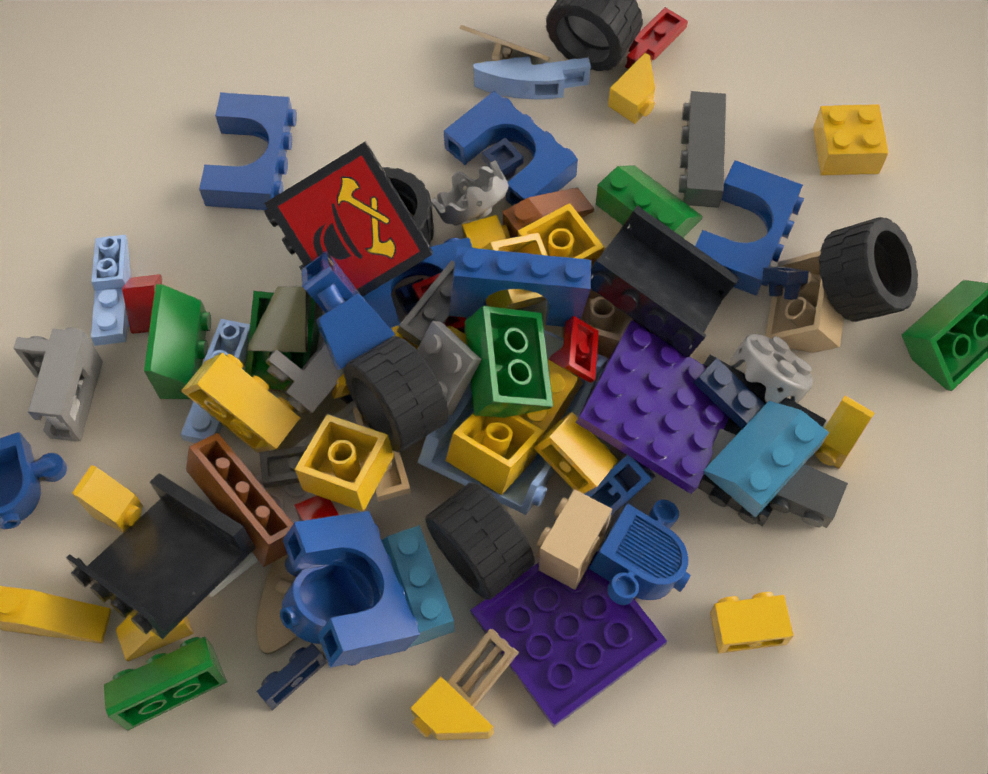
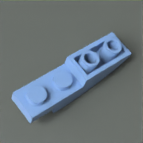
[473,56,591,99]
[91,235,131,346]
[181,319,250,443]

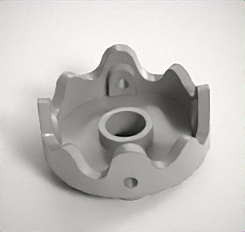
[431,160,509,226]
[729,334,813,403]

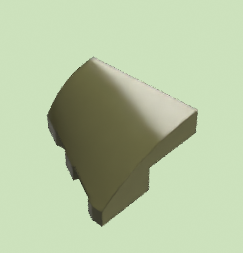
[248,286,311,352]

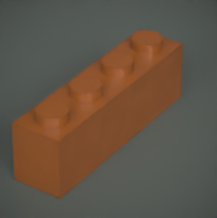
[186,433,293,567]

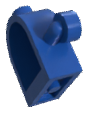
[0,432,67,529]
[588,499,691,605]
[280,556,371,666]

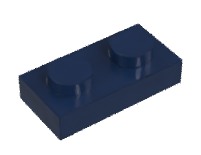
[693,358,765,429]
[256,643,327,711]

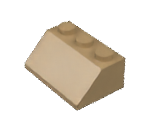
[765,251,844,353]

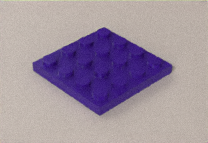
[575,320,729,494]
[470,552,667,728]

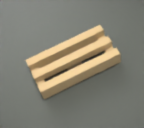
[447,629,519,708]

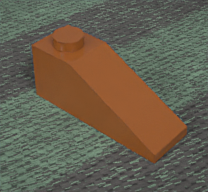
[503,187,594,238]

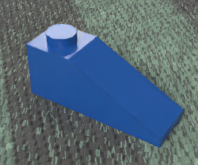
[554,455,656,521]

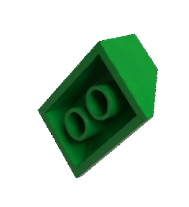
[595,165,703,238]
[901,280,988,391]
[144,284,211,399]
[465,306,553,418]
[104,636,227,731]

